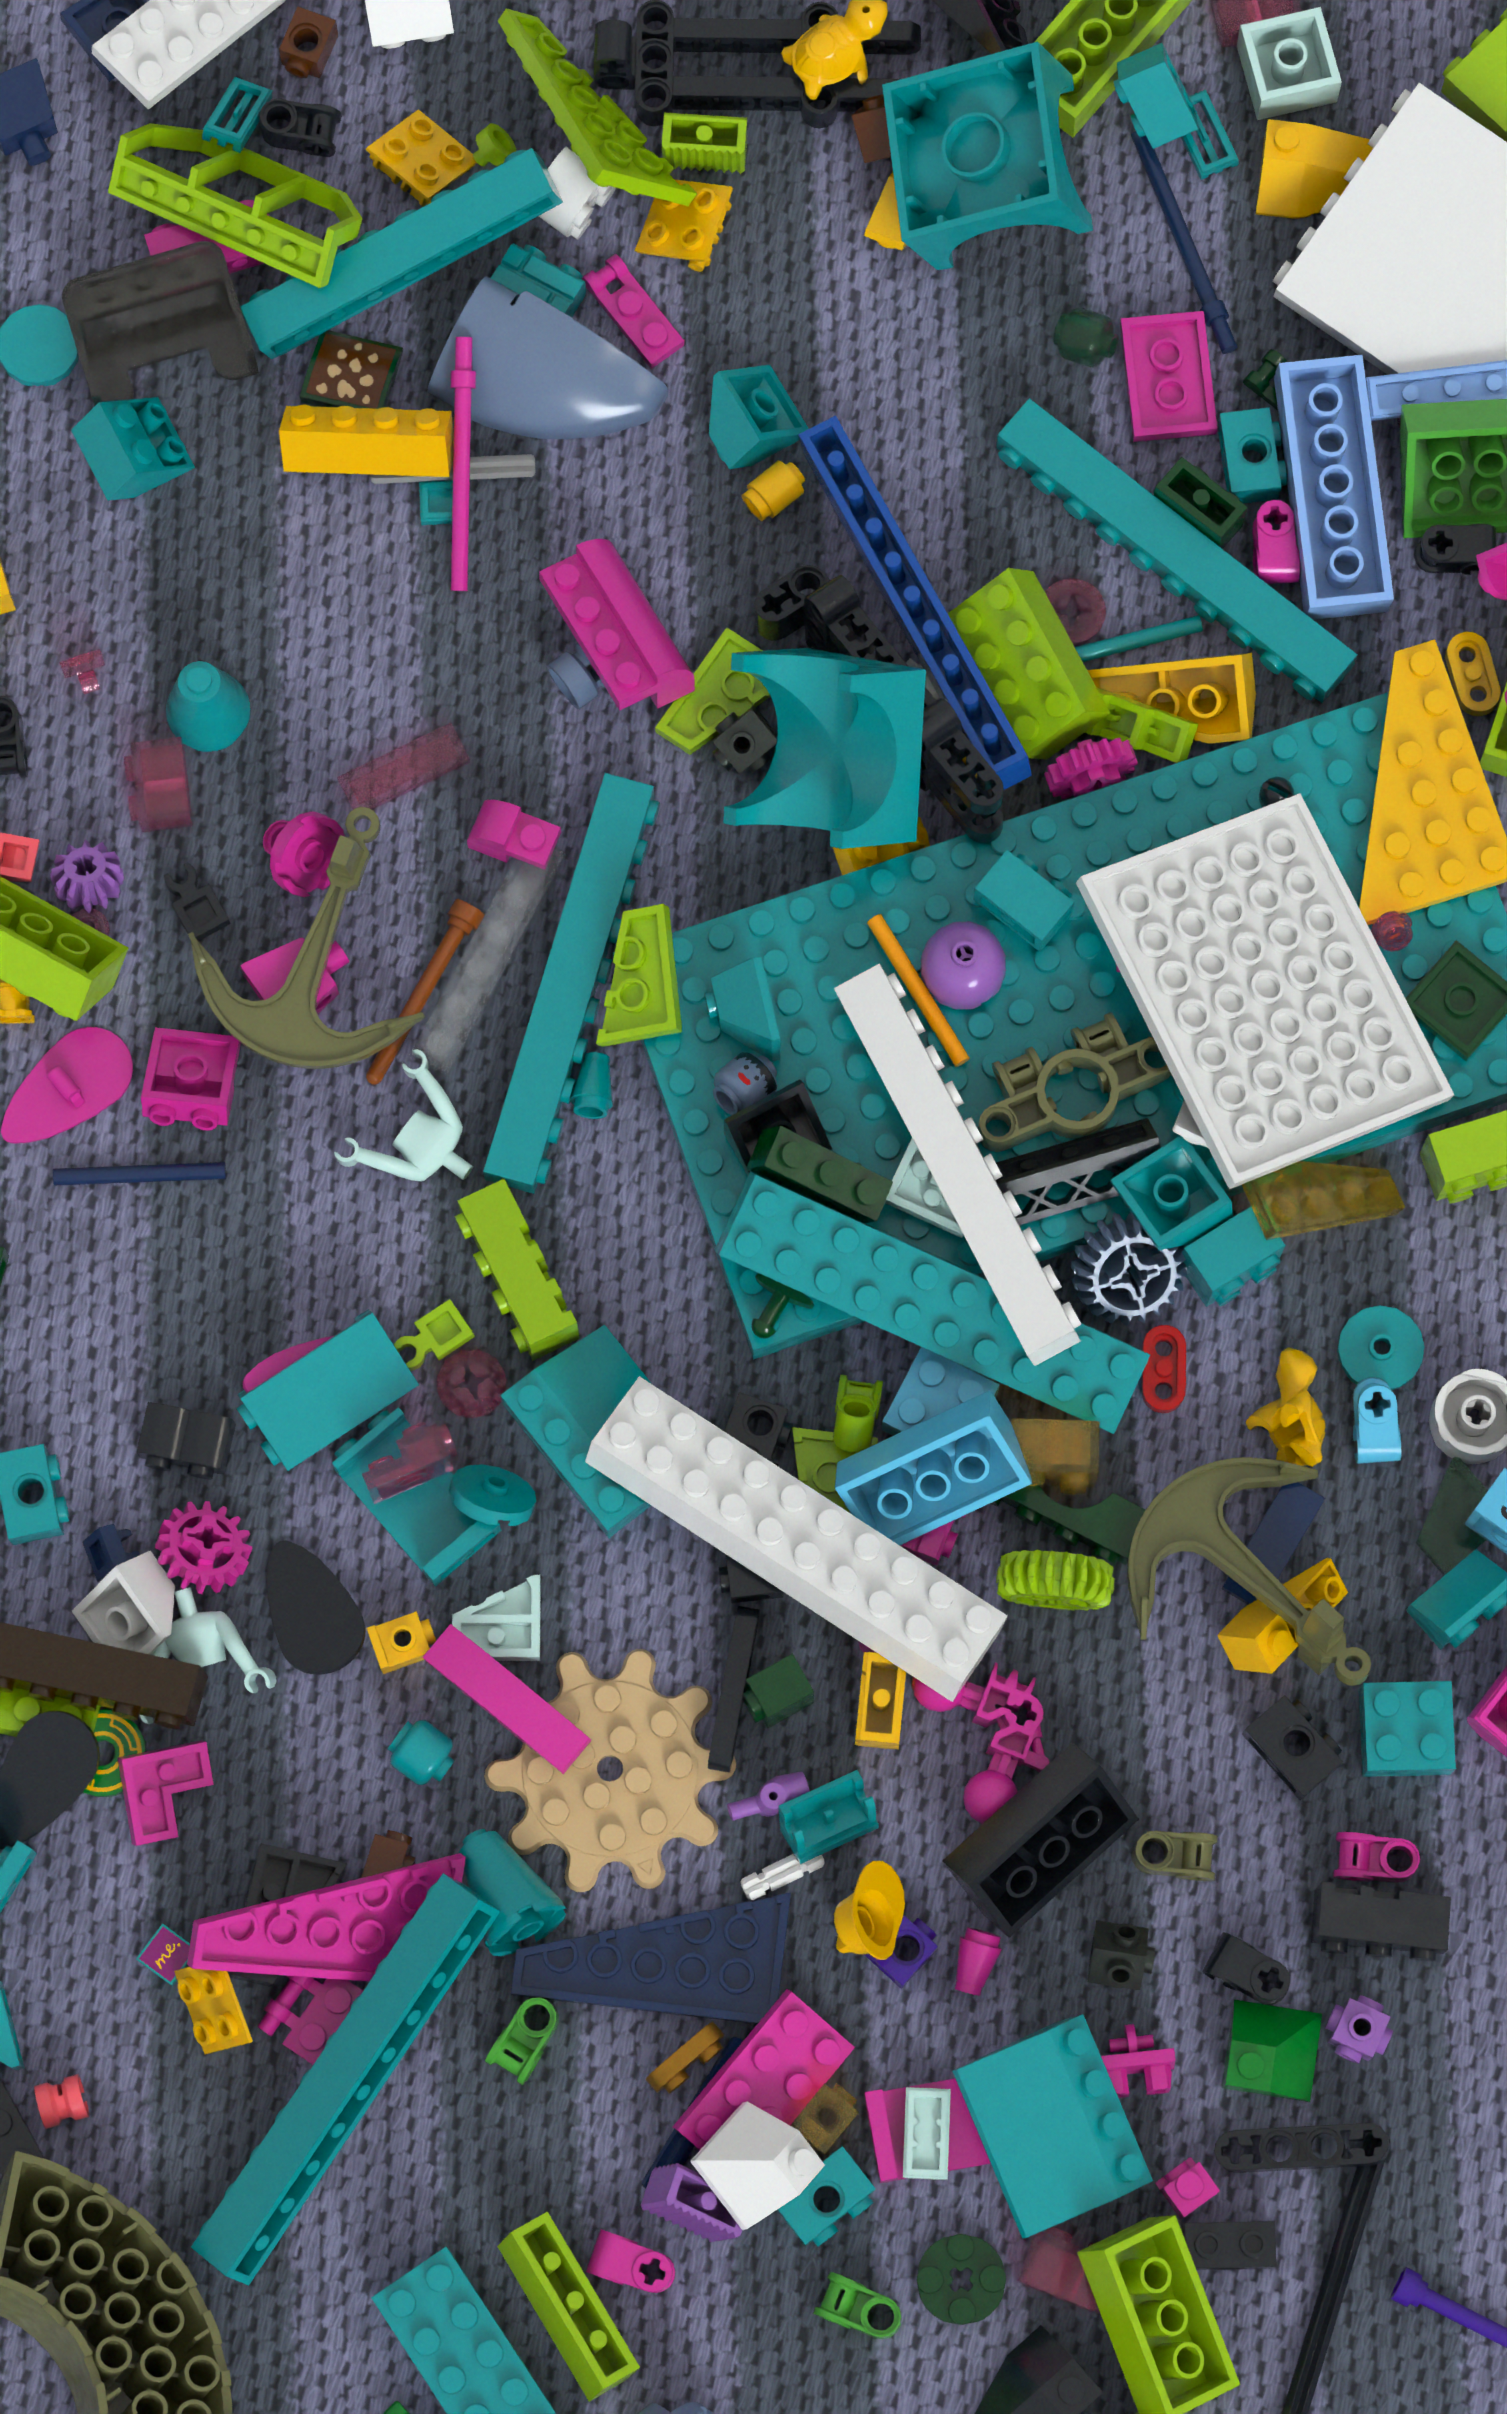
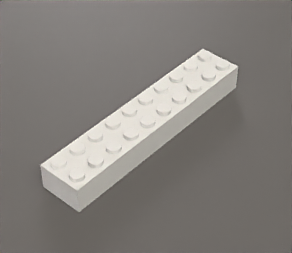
[585,1376,1007,1702]

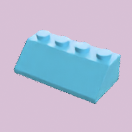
[835,1390,1032,1545]

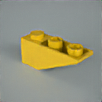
[1217,1558,1348,1674]

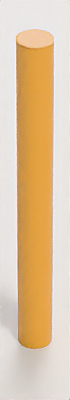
[867,914,970,1067]

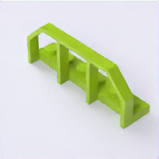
[108,123,362,288]

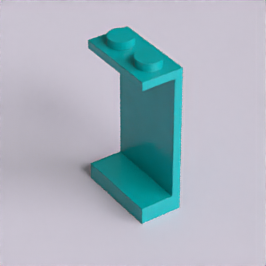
[236,1309,419,1471]
[332,1407,502,1587]

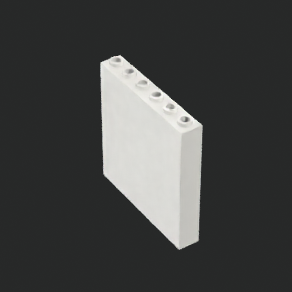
[1272,83,1507,375]

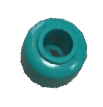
[387,1720,455,1785]

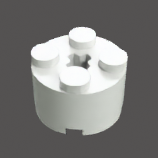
[538,146,616,240]
[1429,1369,1507,1464]

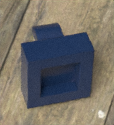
[82,1524,140,1582]

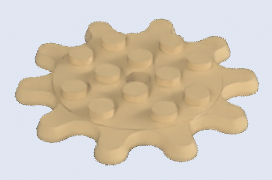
[484,1649,736,1892]

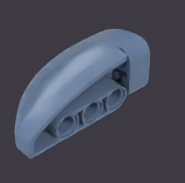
[427,276,668,439]

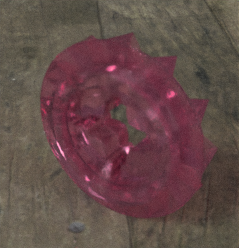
[1045,578,1106,644]
[437,1349,506,1418]

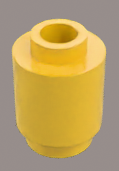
[742,460,805,521]

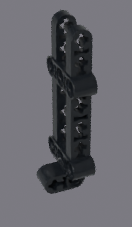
[593,0,921,129]
[754,565,1004,843]

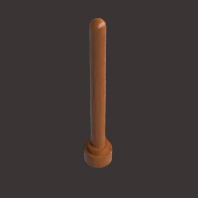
[366,899,485,1085]

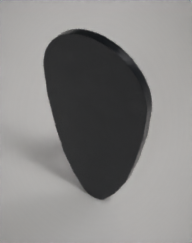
[266,1540,366,1675]
[0,1711,100,1849]

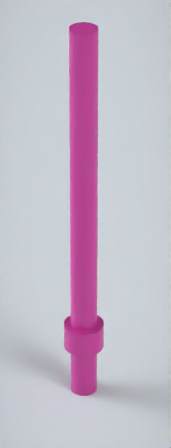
[450,337,476,591]

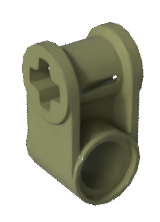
[1131,1831,1218,1881]

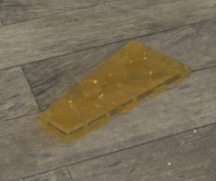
[1242,1161,1405,1240]

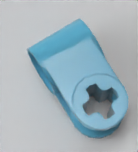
[1353,1377,1401,1464]

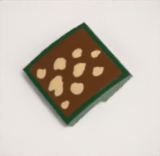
[300,330,403,409]

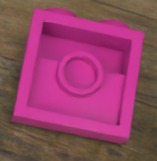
[141,1027,240,1131]

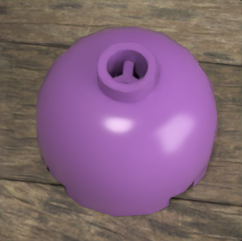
[921,921,1006,1009]

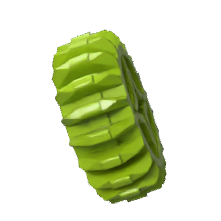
[996,1550,1115,1611]

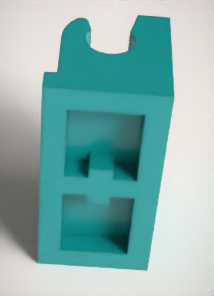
[778,1770,879,1864]

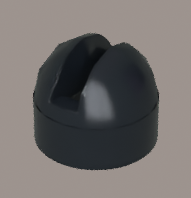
[1259,777,1294,807]

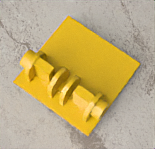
[366,109,477,207]
[634,179,733,272]
[174,1967,253,2054]

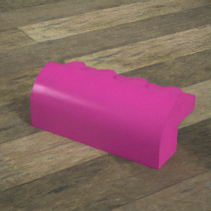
[539,539,695,710]

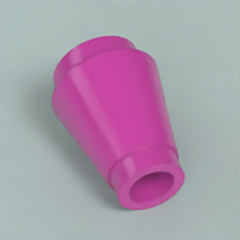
[955,1927,1002,1996]

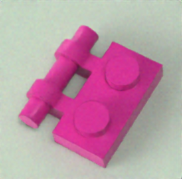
[257,1976,363,2065]

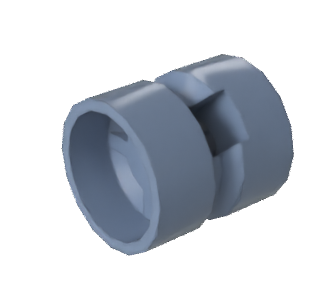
[547,643,605,710]

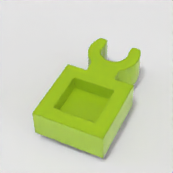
[394,1299,475,1371]

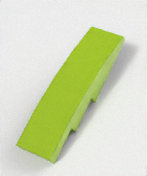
[1084,687,1198,763]

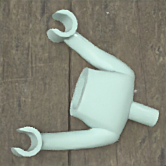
[334,1049,473,1181]
[140,1587,276,1724]

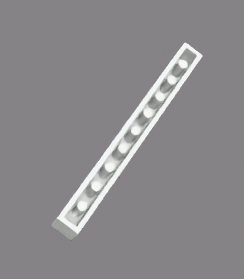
[834,964,1082,1366]

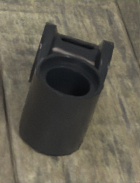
[260,99,342,157]
[1414,524,1497,575]
[0,696,28,778]
[1202,1932,1290,2005]

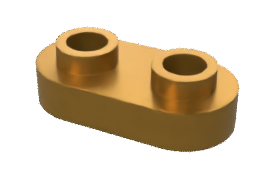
[645,2021,724,2094]

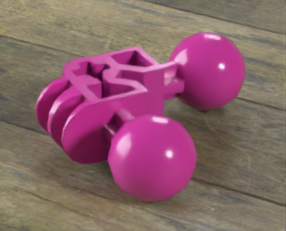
[912,1662,1050,1824]

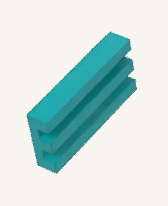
[202,77,273,153]
[1181,89,1239,180]

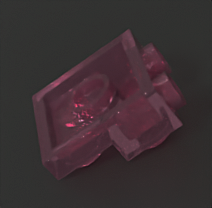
[362,1422,458,1504]

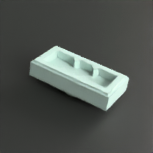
[903,2087,951,2180]

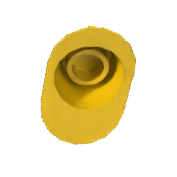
[834,1861,905,1960]

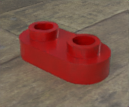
[1141,1325,1186,1413]

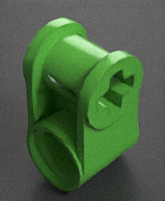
[485,1998,559,2085]
[813,2271,902,2339]

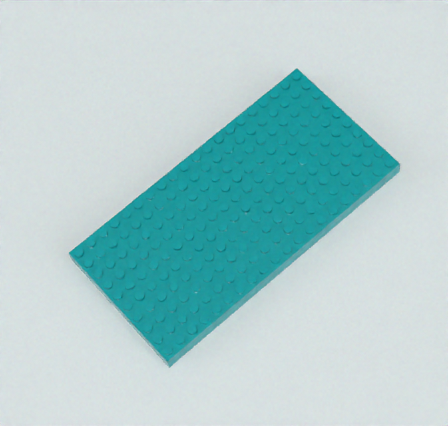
[613,692,1507,1360]

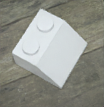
[364,0,454,49]

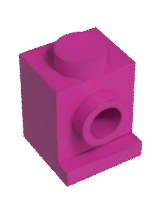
[1155,2157,1220,2219]

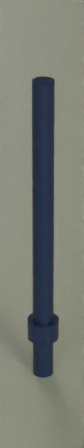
[1131,131,1238,354]

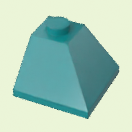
[709,365,809,469]
[704,956,780,1061]
[1110,1136,1233,1250]

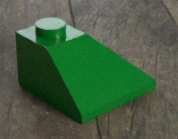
[1222,2000,1322,2102]

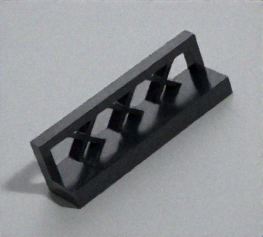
[996,1118,1161,1225]

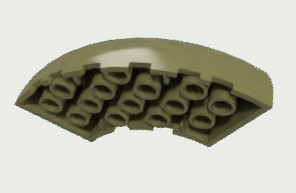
[0,2151,234,2414]

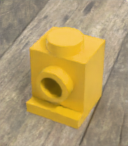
[366,1611,436,1674]

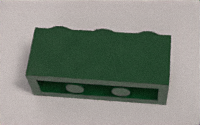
[746,1126,893,1223]

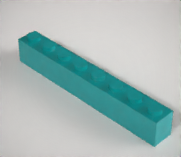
[240,148,563,359]

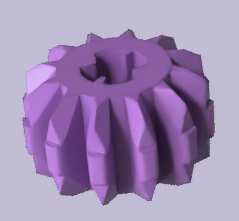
[50,839,124,914]

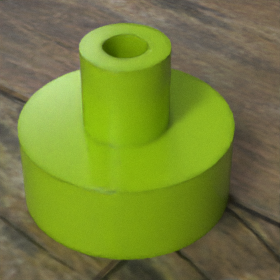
[473,123,517,166]

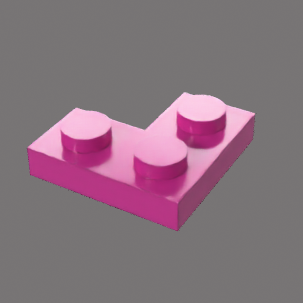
[118,1740,214,1846]

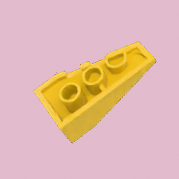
[1256,119,1373,219]
[1087,653,1256,744]

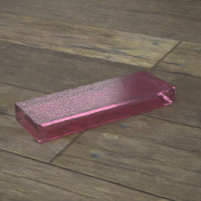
[337,723,470,810]

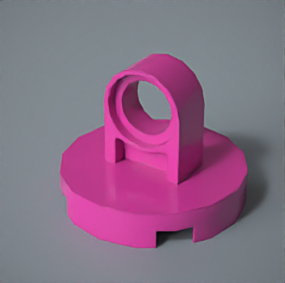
[263,811,345,897]

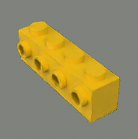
[279,405,454,477]

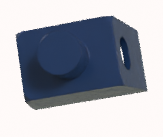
[0,58,58,166]

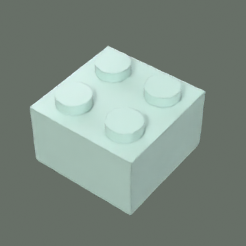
[1236,7,1342,120]

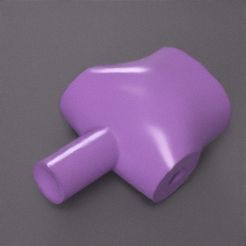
[727,1771,810,1821]

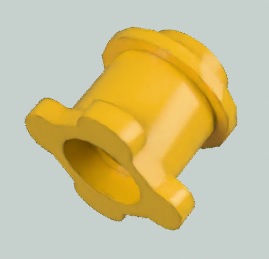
[0,979,35,1024]

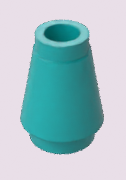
[570,1052,613,1119]

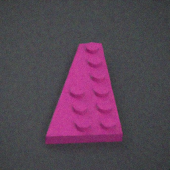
[187,1853,466,1982]

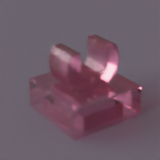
[59,648,105,694]

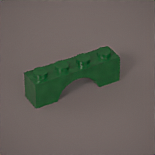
[990,1445,1145,1566]

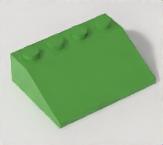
[1400,399,1507,538]

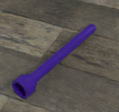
[1390,2267,1507,2348]

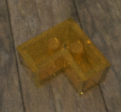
[1011,1418,1100,1494]

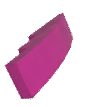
[422,1624,591,1774]

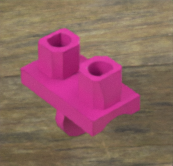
[1101,2024,1176,2099]

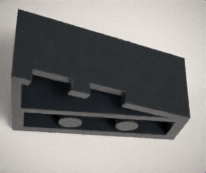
[228,1843,347,1987]

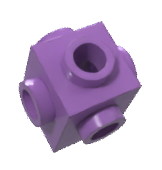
[1325,1995,1393,2064]

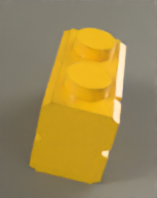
[855,1652,906,1749]

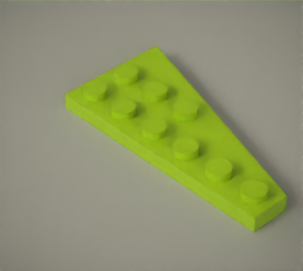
[498,8,697,206]

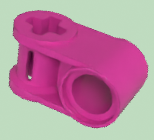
[1252,500,1300,584]
[1333,1832,1420,1883]
[585,2229,675,2293]

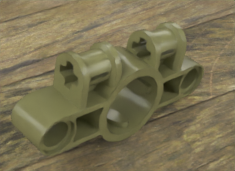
[978,1012,1171,1152]

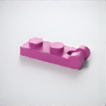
[582,254,685,369]

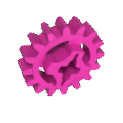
[1044,738,1138,800]
[155,1501,252,1594]

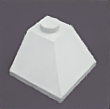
[72,1551,175,1655]
[690,2101,825,2230]

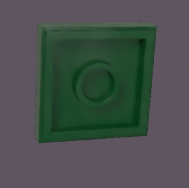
[1405,940,1507,1061]

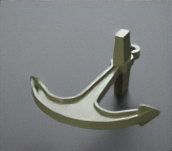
[188,807,425,1069]
[1127,1457,1371,1686]

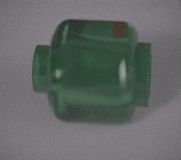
[1053,307,1119,368]

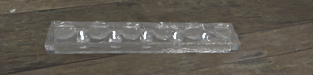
[410,847,566,1076]

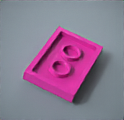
[1120,311,1218,442]

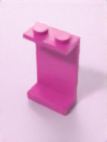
[864,2079,991,2183]

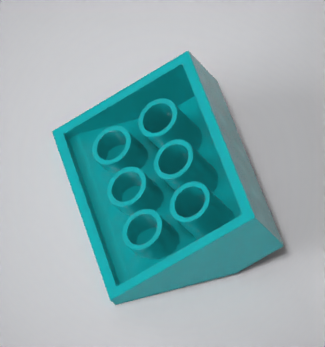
[500,1325,653,1538]
[952,2014,1153,2239]

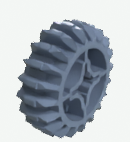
[1071,1211,1188,1326]

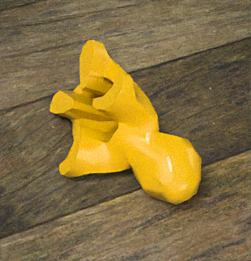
[781,0,888,100]
[1246,1347,1326,1467]

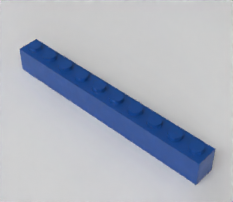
[798,415,1032,790]

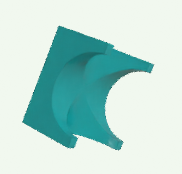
[882,41,1093,270]
[723,648,926,849]

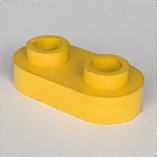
[1445,632,1501,716]

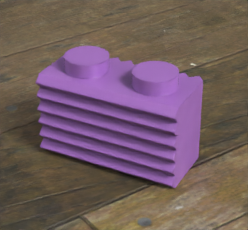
[641,2163,742,2242]

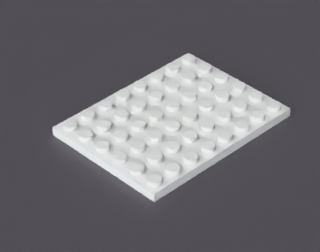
[1076,793,1454,1189]

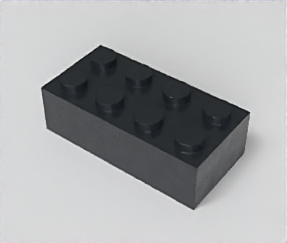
[942,1742,1139,1938]

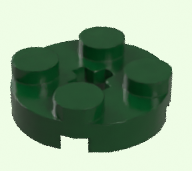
[916,2234,1006,2325]

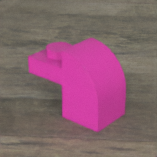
[467,800,561,870]

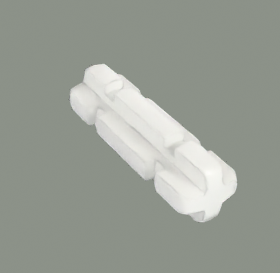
[741,1854,825,1901]

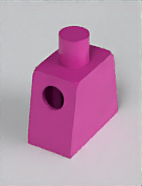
[240,938,350,1013]

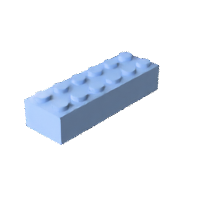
[1274,355,1394,620]

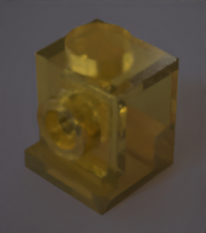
[790,2083,859,2156]

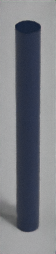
[53,1162,226,1186]

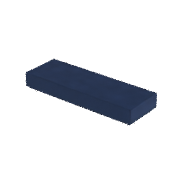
[1222,1482,1326,1605]

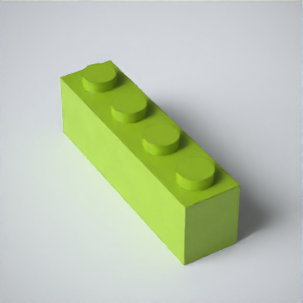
[497,2211,640,2402]

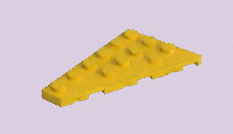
[1359,639,1507,925]

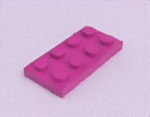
[673,1989,855,2150]

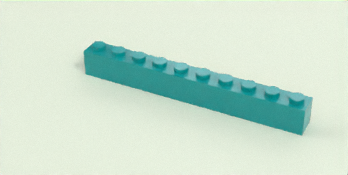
[996,398,1358,703]
[483,773,660,1194]
[191,1873,500,2286]

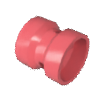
[34,2074,89,2129]

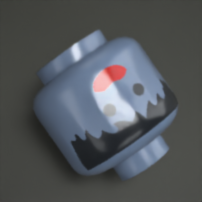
[713,1052,778,1115]

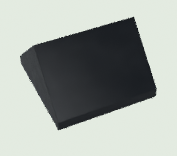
[724,1079,832,1176]

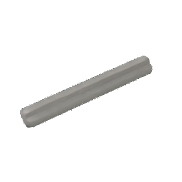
[370,454,536,484]

